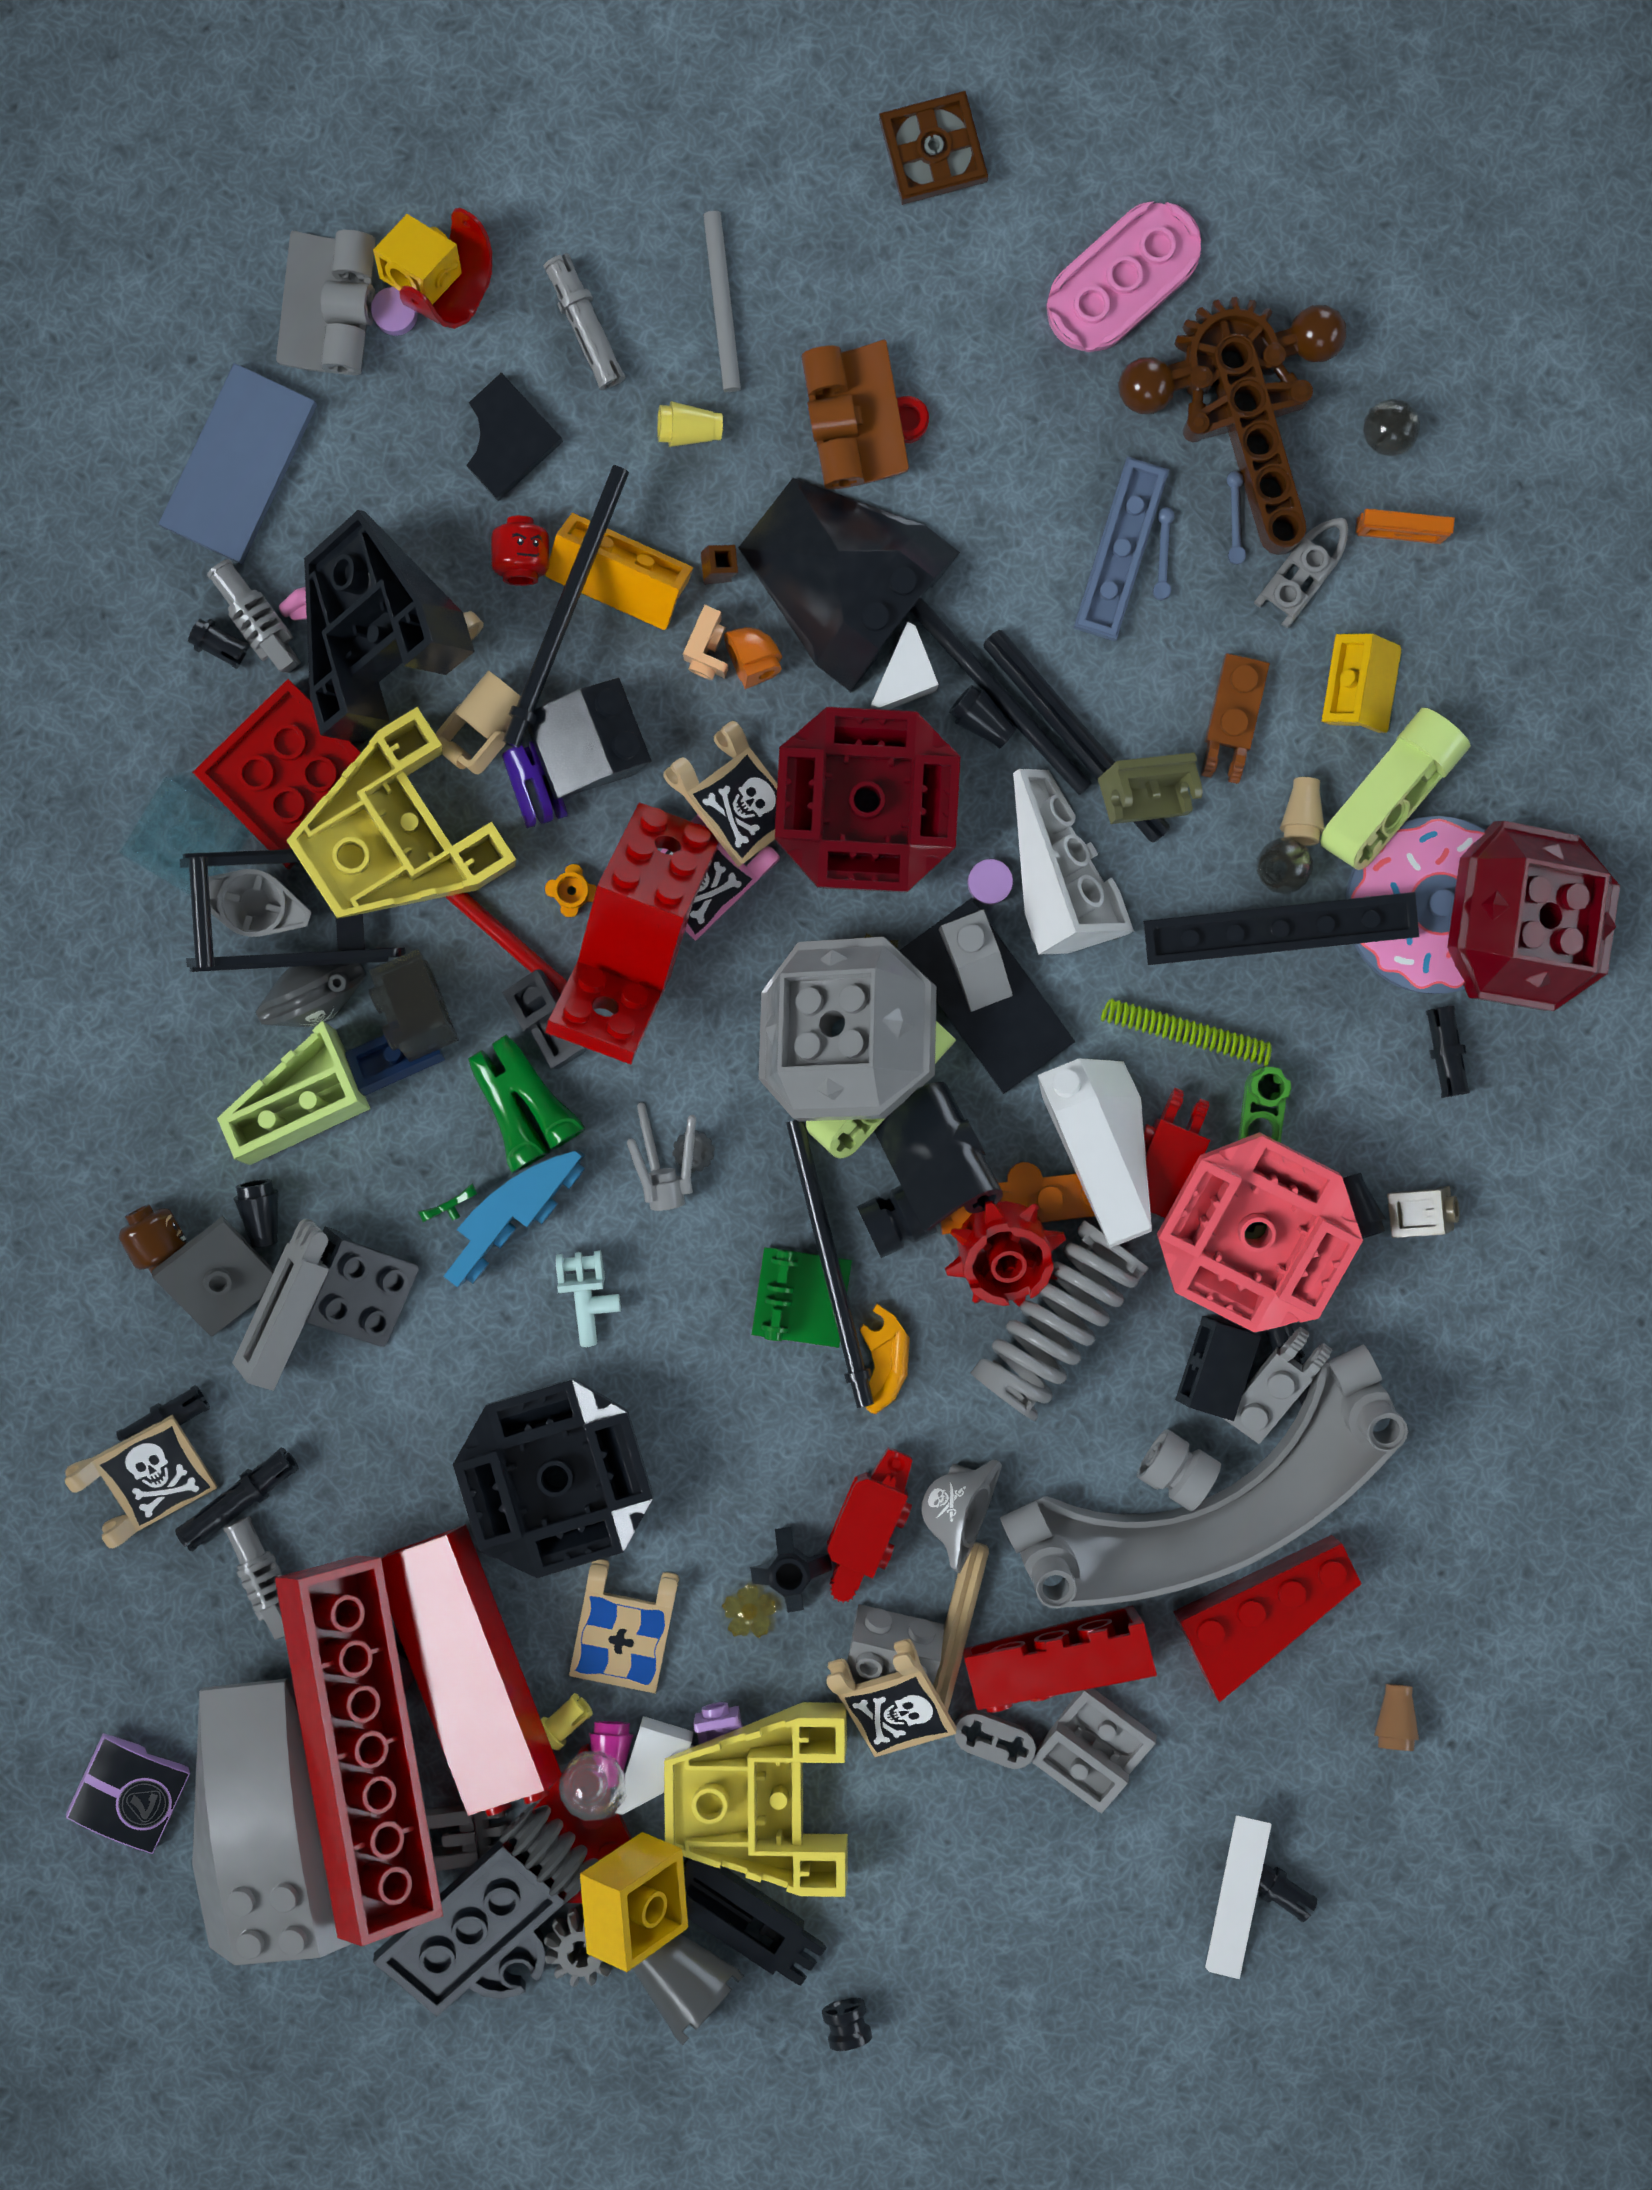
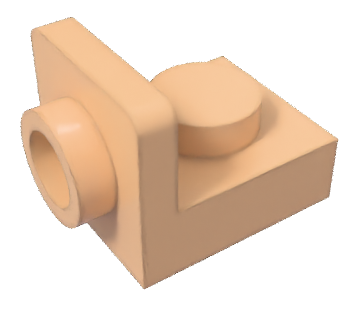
[683,604,728,680]

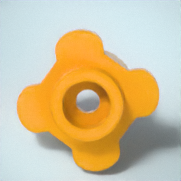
[545,864,597,918]

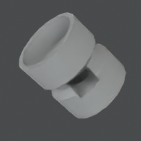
[1137,1429,1221,1511]

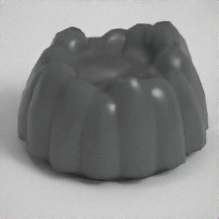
[672,1130,715,1173]

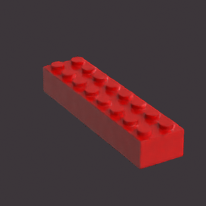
[275,1556,443,1946]

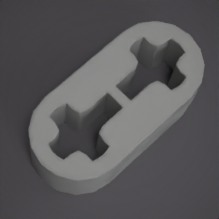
[954,1709,1036,1769]

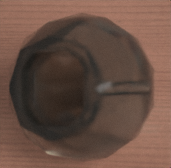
[1363,399,1420,457]
[1256,838,1313,894]

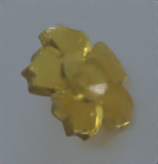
[722,1584,777,1638]

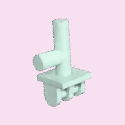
[556,1250,621,1347]

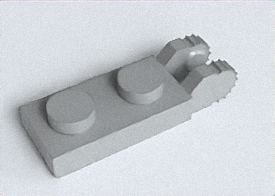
[1223,1327,1332,1444]

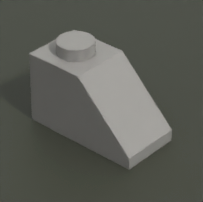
[939,909,1013,1012]

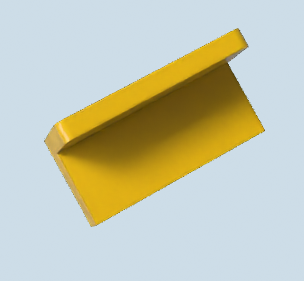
[1321,634,1401,733]

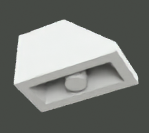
[614,1716,694,1815]

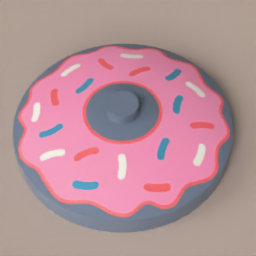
[1346,816,1485,994]

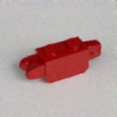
[827,1447,913,1603]

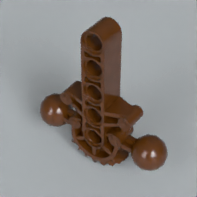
[1118,296,1347,555]

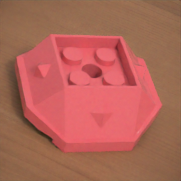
[1157,1132,1363,1333]

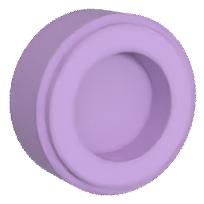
[371,287,418,336]
[967,859,1013,905]

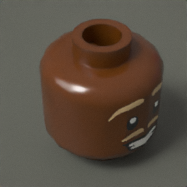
[119,1204,187,1274]

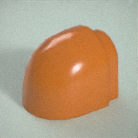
[724,627,782,689]

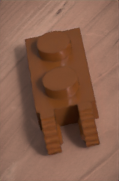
[1201,653,1270,784]

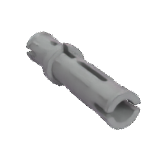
[543,253,626,390]

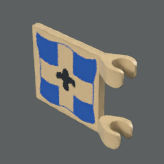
[569,1559,679,1694]

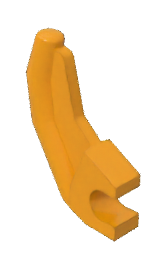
[859,1303,910,1414]

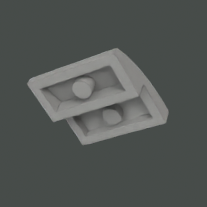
[1031,1688,1157,1814]

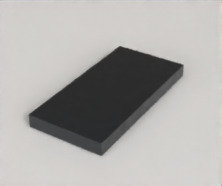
[899,898,1075,1094]

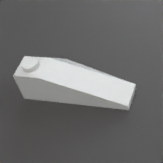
[1013,769,1134,954]
[1038,1058,1152,1248]

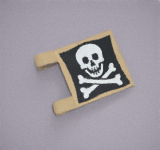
[663,721,777,867]
[65,1414,217,1549]
[827,1639,957,1757]

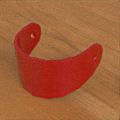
[399,208,492,329]

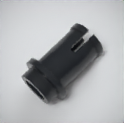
[188,619,250,669]

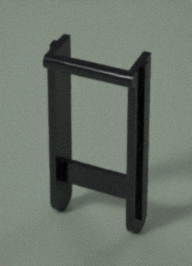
[180,849,406,972]

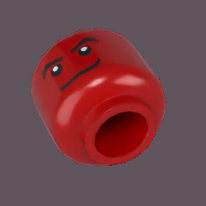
[491,515,550,586]

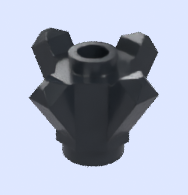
[750,1527,832,1613]

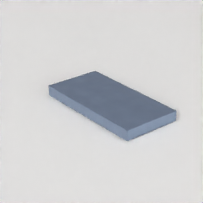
[159,363,317,565]

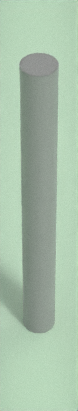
[703,211,741,392]

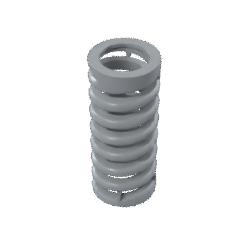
[970,1220,1149,1421]

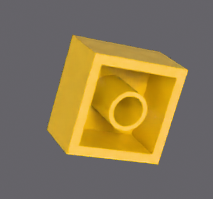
[580,1832,688,1972]

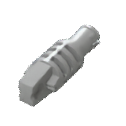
[207,559,301,673]
[223,1516,285,1640]

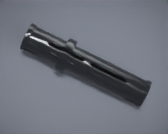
[175,1447,299,1551]

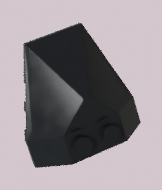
[738,478,960,693]

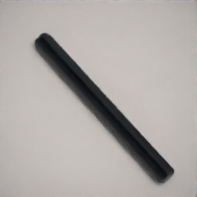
[983,630,1170,842]

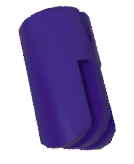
[502,741,568,829]

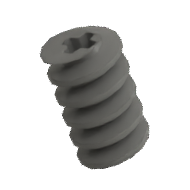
[499,1802,598,1903]

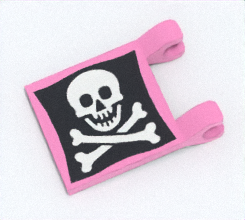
[660,814,780,941]

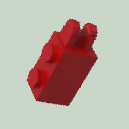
[1143,1088,1210,1218]

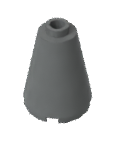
[632,1934,745,2045]

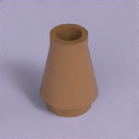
[1374,1684,1419,1751]

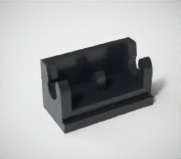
[1175,1316,1261,1421]

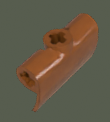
[801,339,909,489]

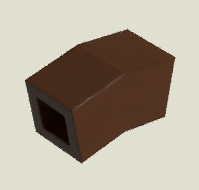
[701,545,738,585]

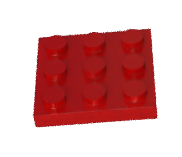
[192,679,361,870]

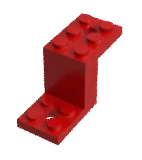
[545,802,720,1065]

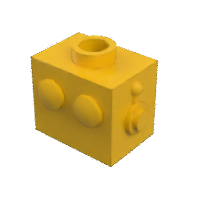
[373,214,462,305]

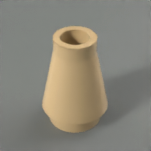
[1280,777,1325,846]

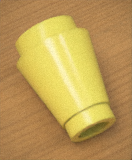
[657,401,723,447]

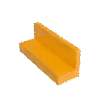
[545,512,694,630]

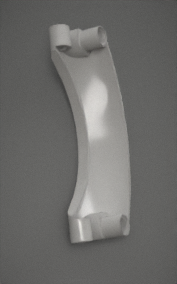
[1000,1344,1408,1609]

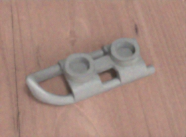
[1254,518,1348,628]

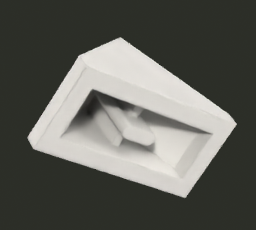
[871,622,939,710]

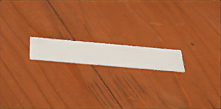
[1205,1815,1272,1979]

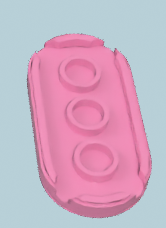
[1046,201,1201,352]

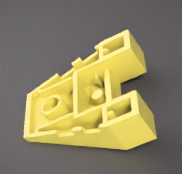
[286,707,516,919]
[664,1702,848,1897]

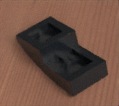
[502,969,589,1069]

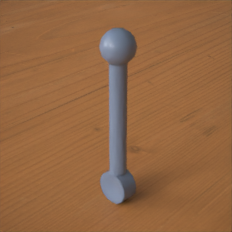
[1227,471,1246,565]
[1152,507,1175,601]

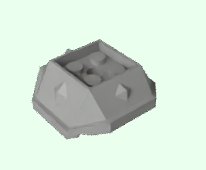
[758,937,937,1122]

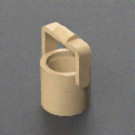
[435,671,520,774]

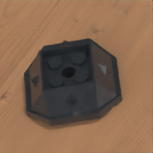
[453,1378,654,1578]

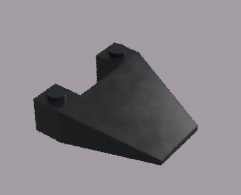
[304,510,475,743]

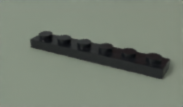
[1143,892,1419,965]

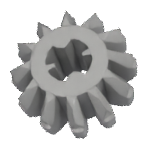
[544,1907,612,1987]

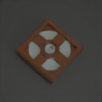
[879,91,988,205]

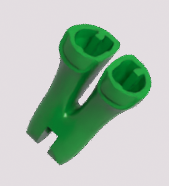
[468,1034,586,1173]

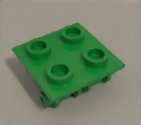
[751,1247,852,1348]

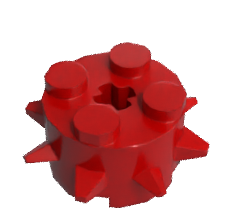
[945,1200,1066,1306]

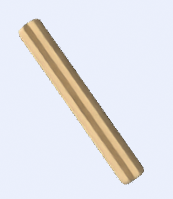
[933,1542,989,1711]

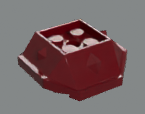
[775,707,961,893]
[1447,821,1620,1011]

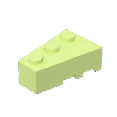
[217,1021,371,1165]

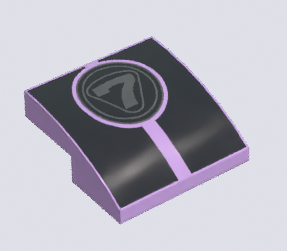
[66,1733,190,1854]

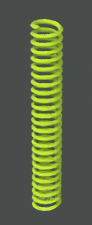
[1100,998,1272,1067]

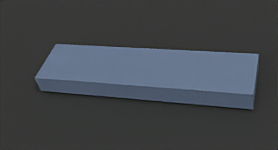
[1073,457,1169,641]

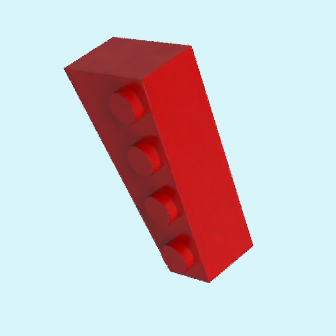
[1173,1535,1362,1703]
[963,1605,1157,1713]

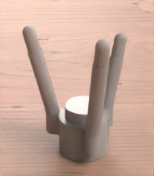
[627,1102,696,1211]

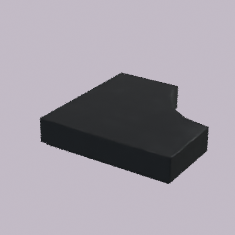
[466,372,563,501]

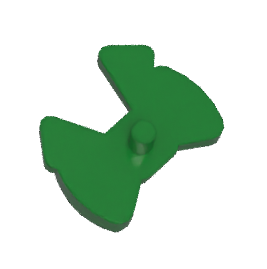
[418,1183,478,1222]

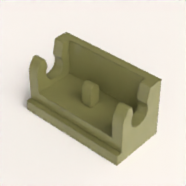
[1098,752,1203,824]

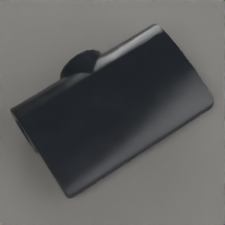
[874,1082,1003,1233]

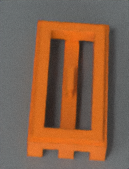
[1355,509,1455,544]

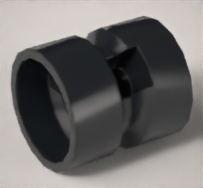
[857,1185,938,1258]

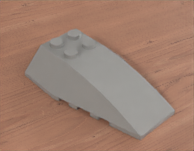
[192,1678,353,1965]

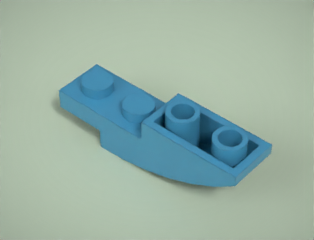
[443,1150,585,1287]

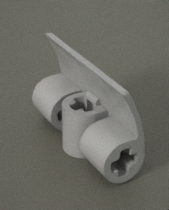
[276,230,376,376]

